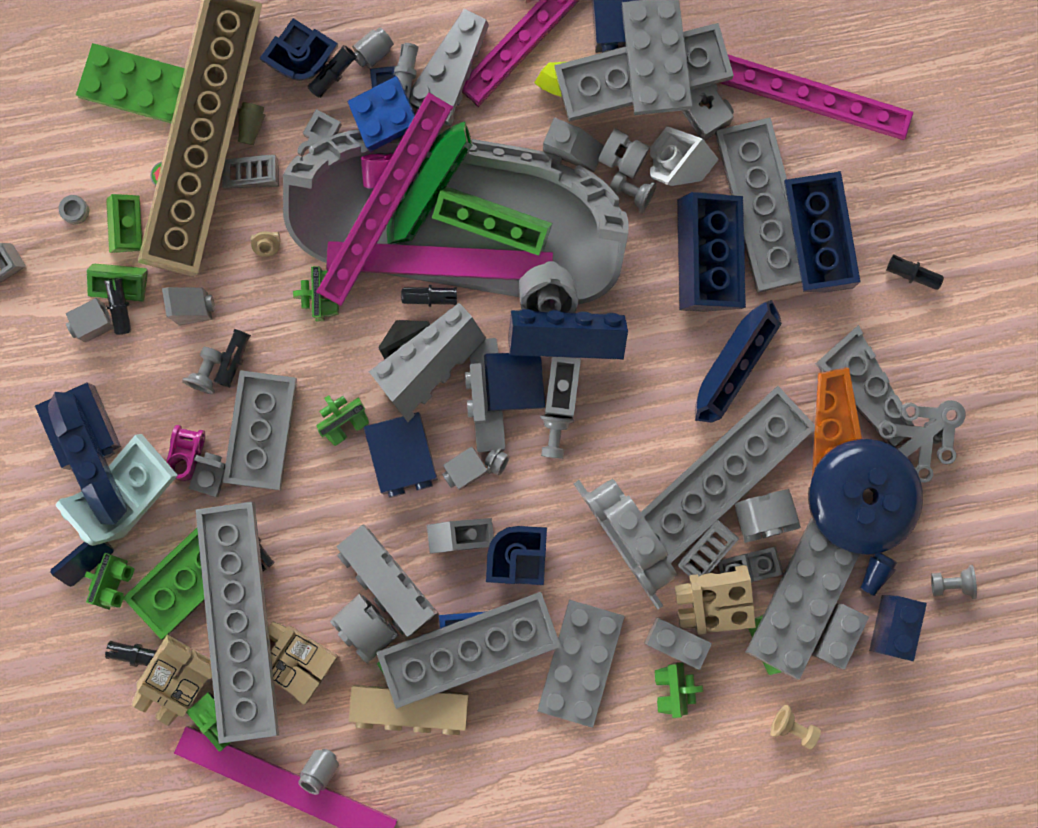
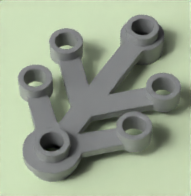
[878,400,966,483]

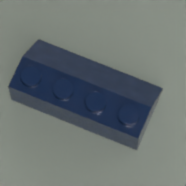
[784,171,861,293]
[677,192,746,312]

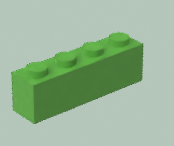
[432,186,553,256]

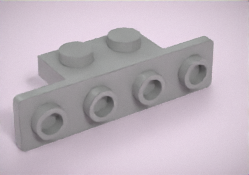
[465,338,505,452]

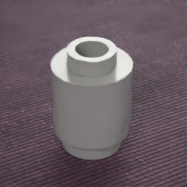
[352,27,394,68]
[298,749,339,795]

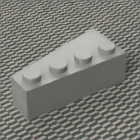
[369,303,486,422]
[336,524,438,637]

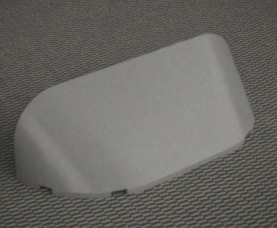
[283,129,629,304]

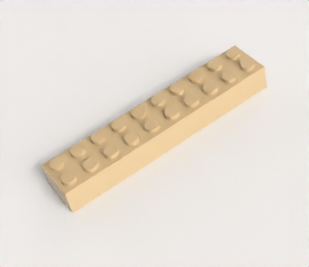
[138,0,262,277]

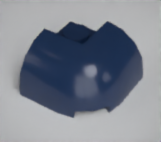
[260,18,338,81]
[486,526,547,585]

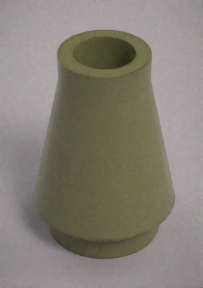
[238,102,266,145]

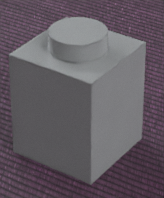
[65,298,113,343]
[442,447,488,491]

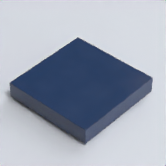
[484,353,545,411]

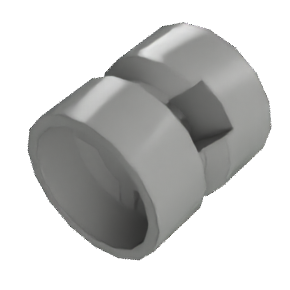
[598,128,650,179]

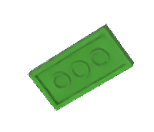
[76,43,185,123]
[124,528,205,640]

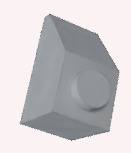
[543,117,604,173]
[162,287,215,326]
[427,518,494,554]

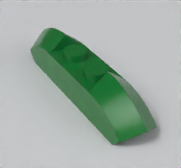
[387,122,473,244]

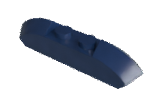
[695,300,782,423]
[48,392,127,525]

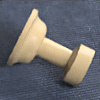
[770,705,821,749]

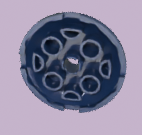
[808,439,923,554]

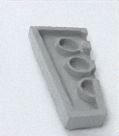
[409,9,489,127]
[815,325,914,447]

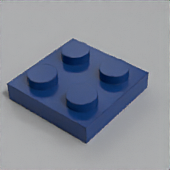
[347,76,415,152]

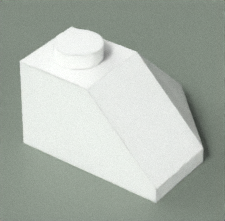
[650,126,719,186]

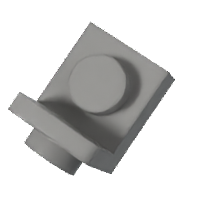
[189,452,225,497]

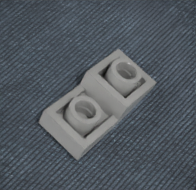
[718,546,784,583]

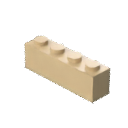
[349,685,469,735]

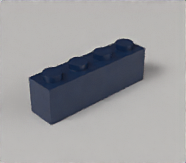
[508,309,628,360]

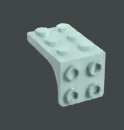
[56,434,178,546]

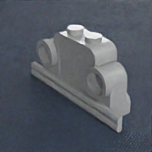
[574,478,677,609]

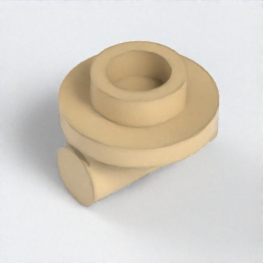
[251,231,281,257]

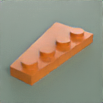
[812,367,862,477]

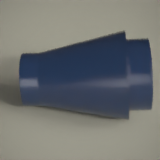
[860,553,897,596]

